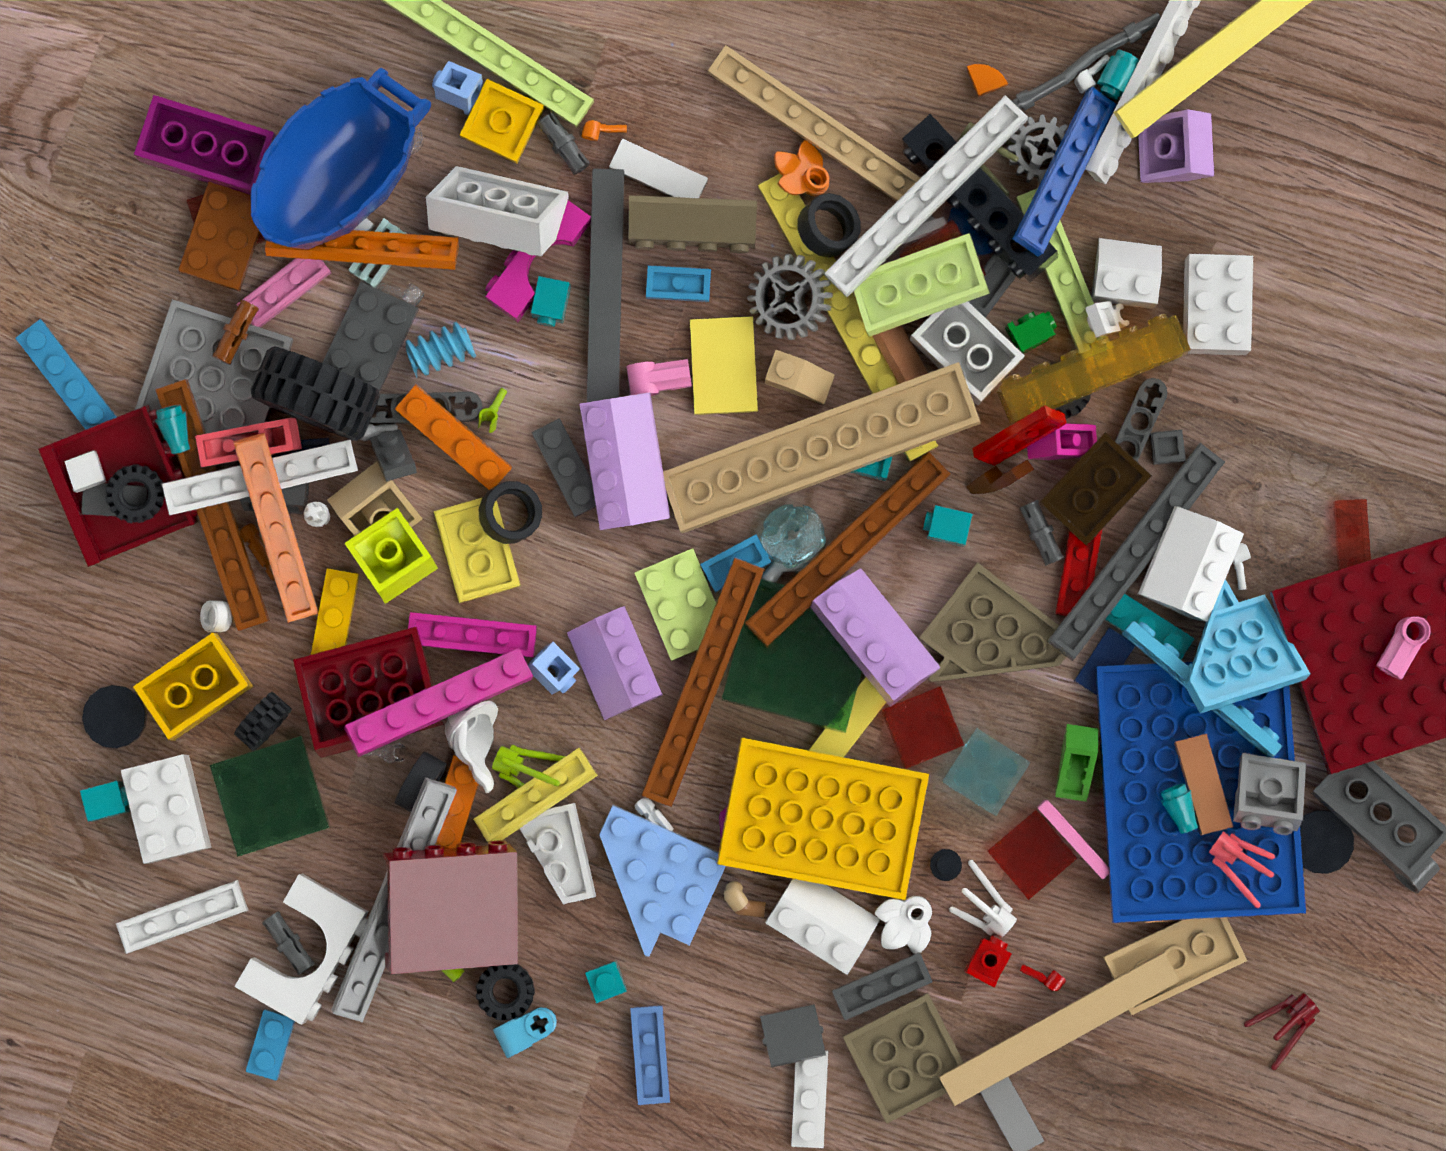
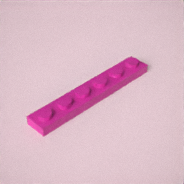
[344,648,533,757]

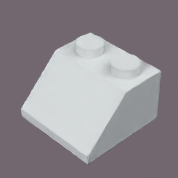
[1091,238,1162,309]

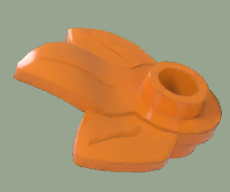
[774,140,829,196]

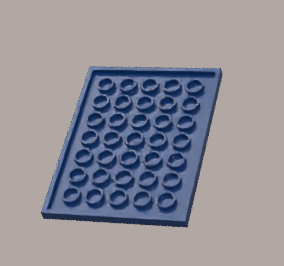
[1095,662,1306,923]

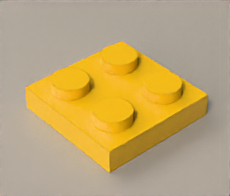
[460,79,544,164]

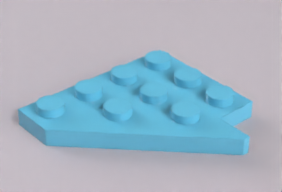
[1185,580,1310,714]

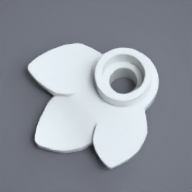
[875,896,932,954]

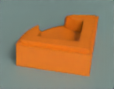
[966,64,1008,97]

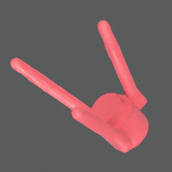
[1209,831,1275,908]

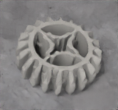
[747,254,833,340]

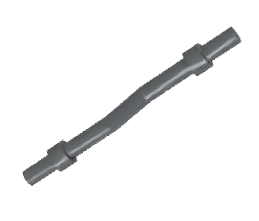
[1011,12,1161,111]

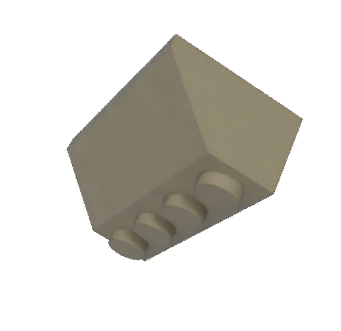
[628,195,757,253]

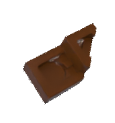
[966,459,1034,494]

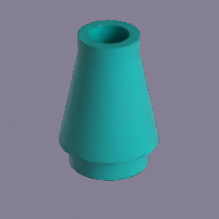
[155,404,190,454]
[1161,783,1198,834]

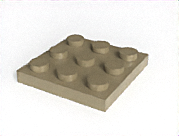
[842,993,964,1124]

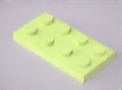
[854,233,990,337]

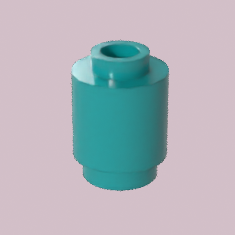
[1097,50,1139,100]

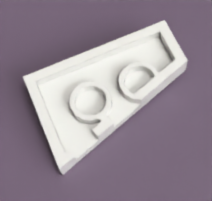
[520,803,596,904]

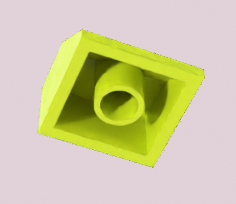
[344,508,438,604]

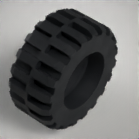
[251,346,380,441]

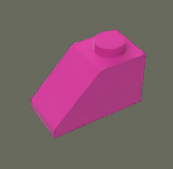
[1027,423,1097,460]

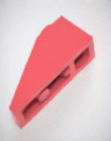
[195,418,302,467]

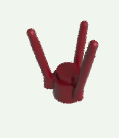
[1244,993,1320,1070]

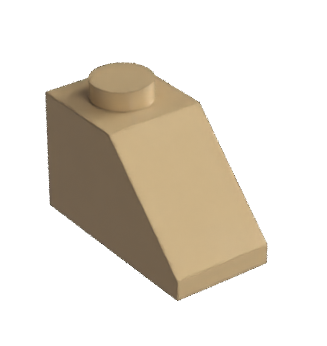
[765,350,835,405]

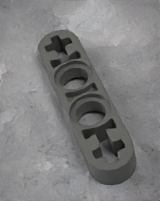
[1115,378,1168,462]
[369,392,483,424]

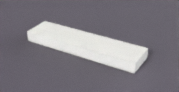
[116,880,248,954]

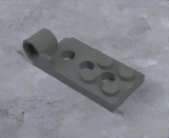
[1311,761,1446,894]

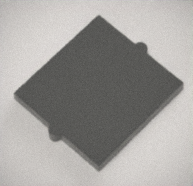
[760,1004,826,1068]

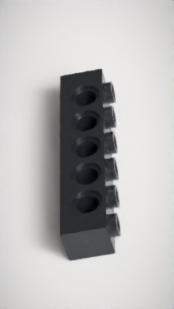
[902,114,1058,283]

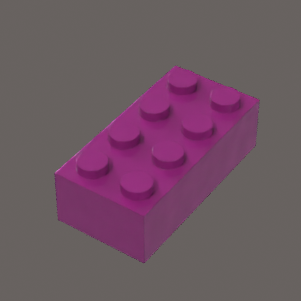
[134,95,276,195]

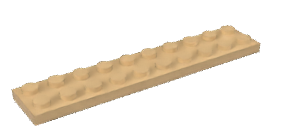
[663,362,981,534]

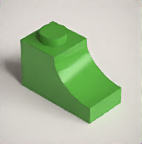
[1055,724,1098,802]

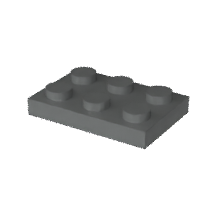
[322,282,419,393]

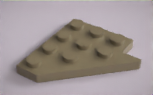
[919,562,1066,682]

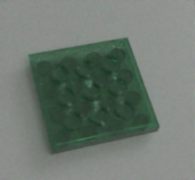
[722,579,862,734]

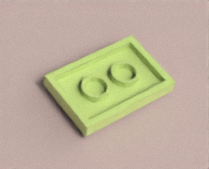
[635,548,716,661]

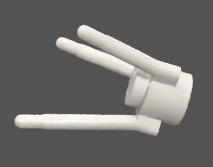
[949,860,1017,938]

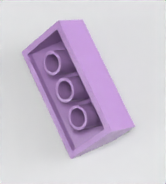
[580,392,670,530]
[811,569,941,707]

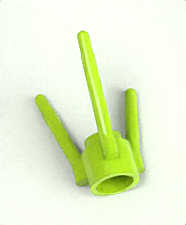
[492,745,565,788]

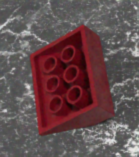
[293,626,444,758]

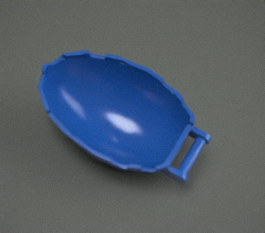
[251,68,432,249]

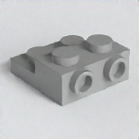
[1233,753,1306,835]

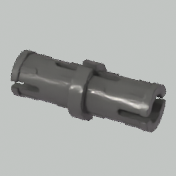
[537,112,590,175]
[1019,500,1064,566]
[262,911,315,975]

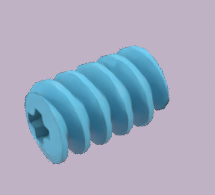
[406,322,476,378]

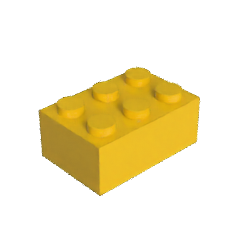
[133,633,254,741]

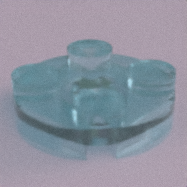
[761,504,826,569]

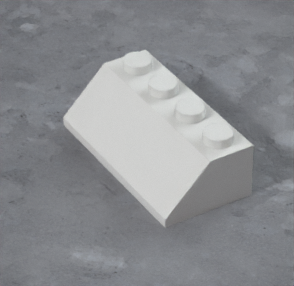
[426,166,569,256]

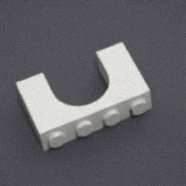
[235,874,369,1025]

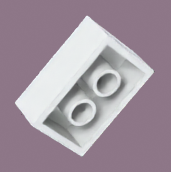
[1183,254,1253,356]
[910,301,1025,406]
[121,754,212,864]

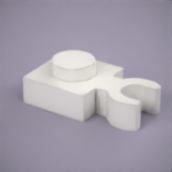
[1085,301,1130,338]

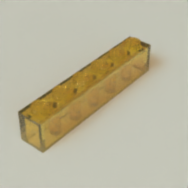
[996,314,1191,425]

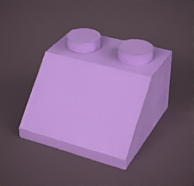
[1138,109,1214,183]

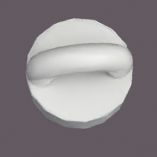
[200,600,233,632]

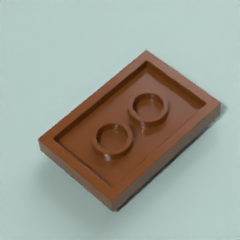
[178,182,260,292]

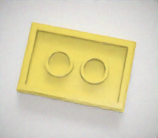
[690,317,758,415]
[434,498,521,603]

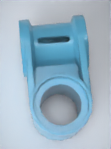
[493,1007,557,1058]

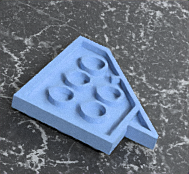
[599,805,726,957]

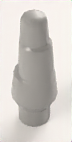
[351,424,398,441]

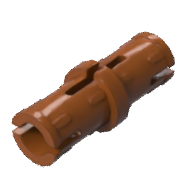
[212,299,259,365]

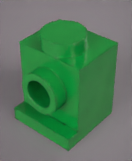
[1005,311,1057,354]

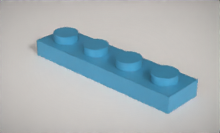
[15,319,117,429]

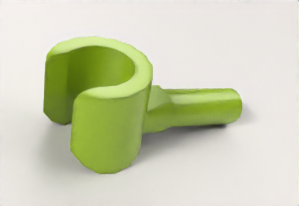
[478,388,507,433]

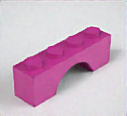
[485,200,591,323]

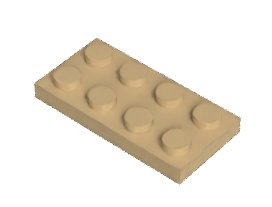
[1103,917,1247,1016]

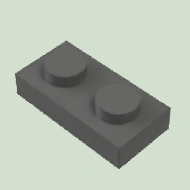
[370,429,417,482]

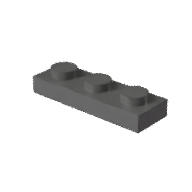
[532,418,596,518]
[832,952,933,1020]

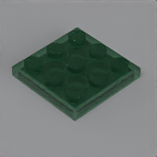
[210,736,331,857]

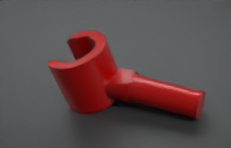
[1020,964,1066,991]

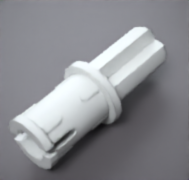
[304,502,330,527]

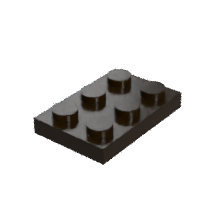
[1040,432,1152,546]

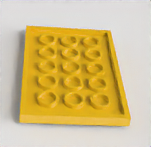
[717,738,929,900]

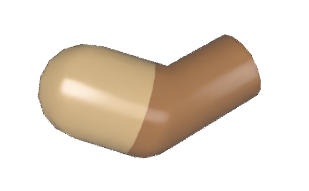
[724,881,766,918]

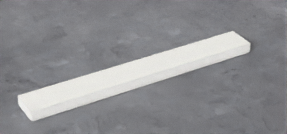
[824,95,1028,297]

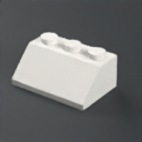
[1138,506,1244,622]
[765,879,880,975]

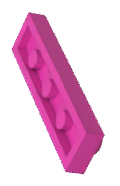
[408,612,537,658]

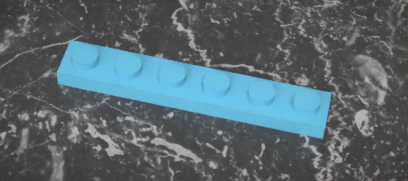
[1122,621,1282,757]

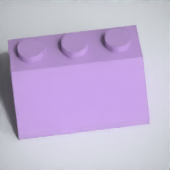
[567,606,663,720]

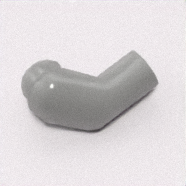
[762,552,808,586]

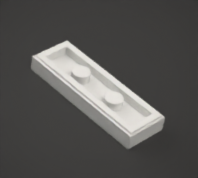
[609,139,708,198]

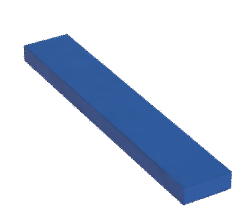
[1013,87,1117,257]

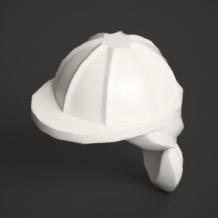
[445,701,498,793]

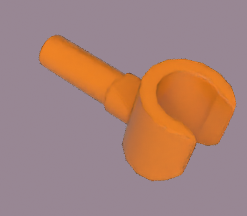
[581,120,627,141]

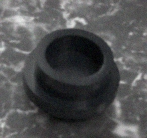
[930,849,962,881]

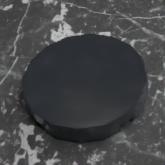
[82,685,147,749]
[1300,810,1354,874]

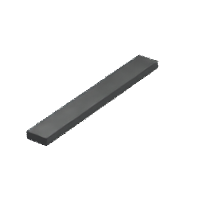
[587,169,625,402]
[1047,443,1225,661]

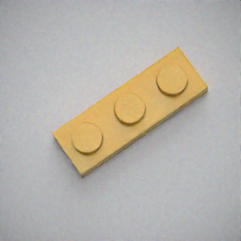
[311,568,359,655]

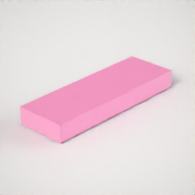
[236,258,332,328]
[1037,800,1110,880]

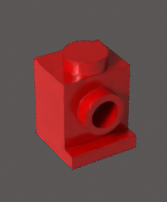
[964,936,1012,988]

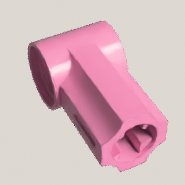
[626,359,692,396]
[1376,617,1431,680]

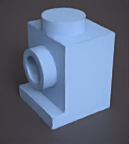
[432,61,483,115]
[527,642,580,694]

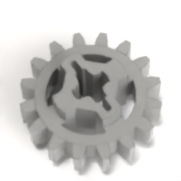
[1007,115,1068,185]

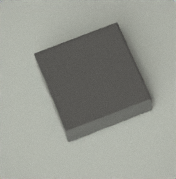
[1150,429,1186,465]

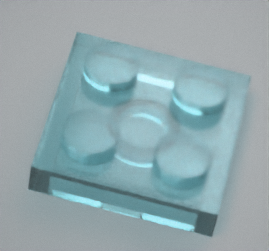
[942,728,1031,816]

